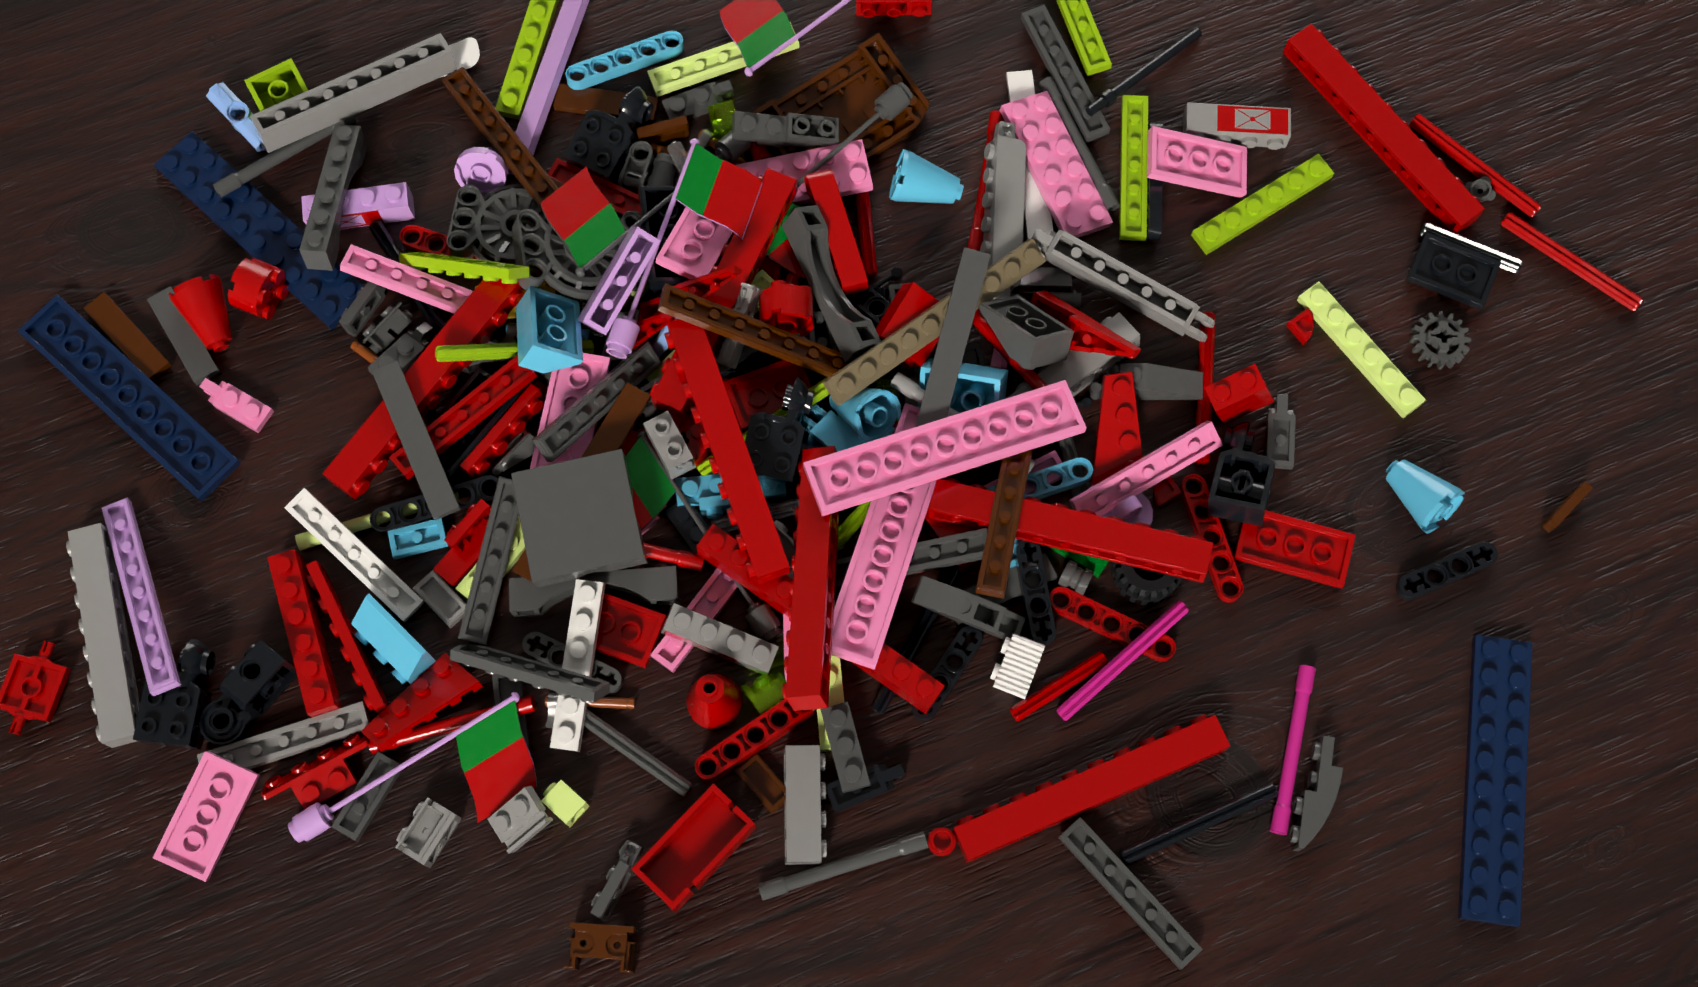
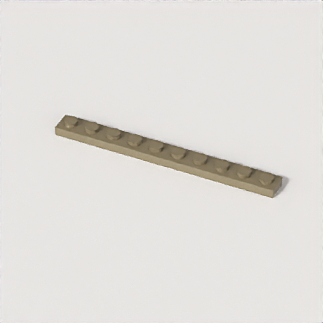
[823,238,1046,405]

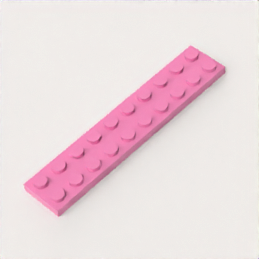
[803,380,1086,516]
[831,403,936,670]

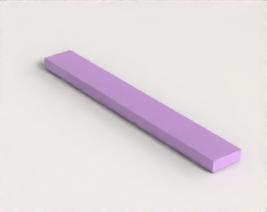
[507,0,589,175]
[102,497,181,696]

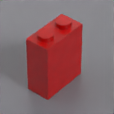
[876,282,940,369]
[1204,364,1275,425]

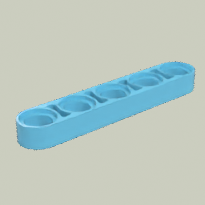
[565,31,684,90]
[987,457,1093,499]

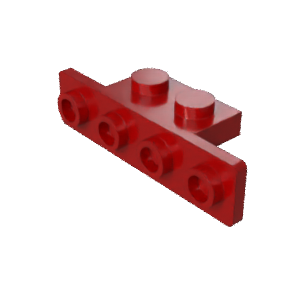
[433,499,492,586]
[261,734,369,810]

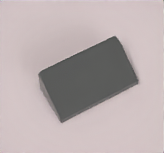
[1018,267,1073,293]

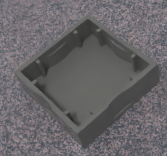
[511,449,648,588]

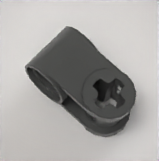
[618,141,655,190]

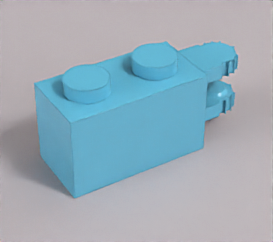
[801,404,868,452]

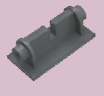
[362,302,413,354]

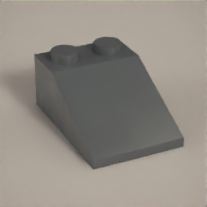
[979,295,1074,370]

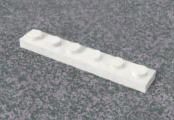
[284,488,425,622]
[550,579,606,752]

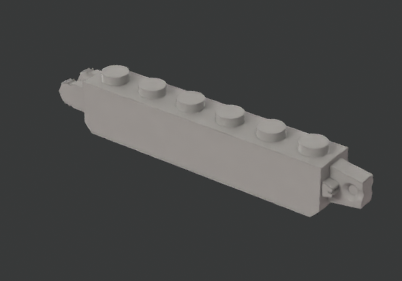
[980,121,1026,301]
[1031,228,1215,342]

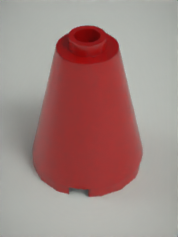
[168,274,232,352]
[686,673,743,730]

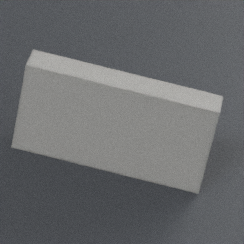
[412,570,466,629]

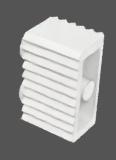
[990,633,1045,699]

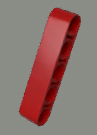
[804,169,869,295]
[695,700,816,783]

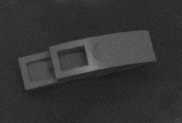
[732,111,839,148]
[911,576,1026,640]
[1289,735,1343,852]

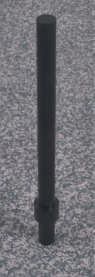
[1085,28,1202,116]

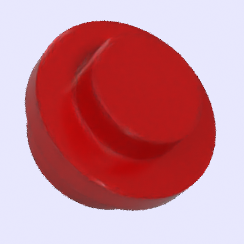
[927,827,956,856]

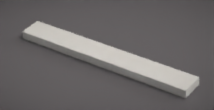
[1006,70,1053,257]

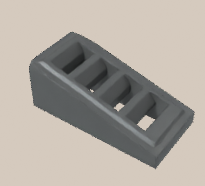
[489,427,536,476]

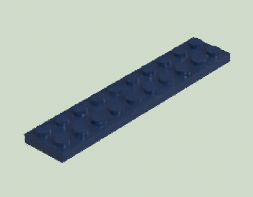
[154,131,363,330]
[18,294,241,502]
[1458,635,1532,927]

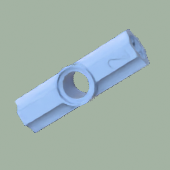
[206,82,266,152]

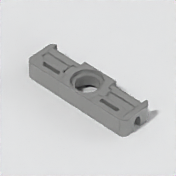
[716,282,761,369]

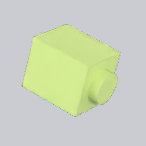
[541,780,590,827]

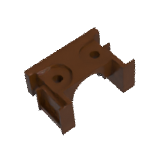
[563,922,638,974]

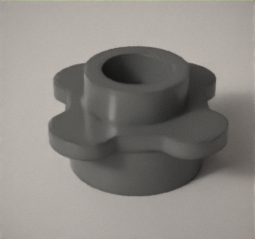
[1465,176,1496,202]

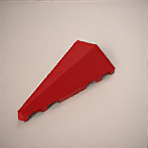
[633,265,742,349]
[1031,290,1141,359]

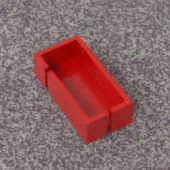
[631,783,757,913]

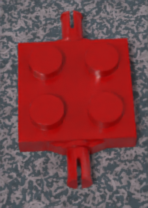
[0,641,71,736]

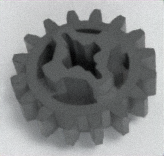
[1409,311,1471,370]

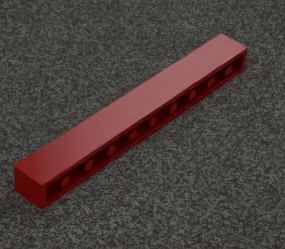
[1283,23,1485,234]
[650,168,798,420]
[322,278,526,500]
[664,319,790,584]
[782,446,839,711]
[929,478,1213,583]
[696,524,945,714]
[953,714,1230,863]

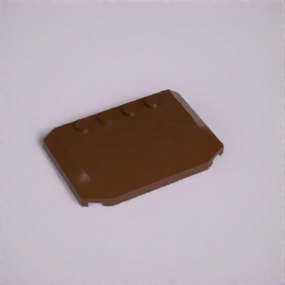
[752,33,930,161]

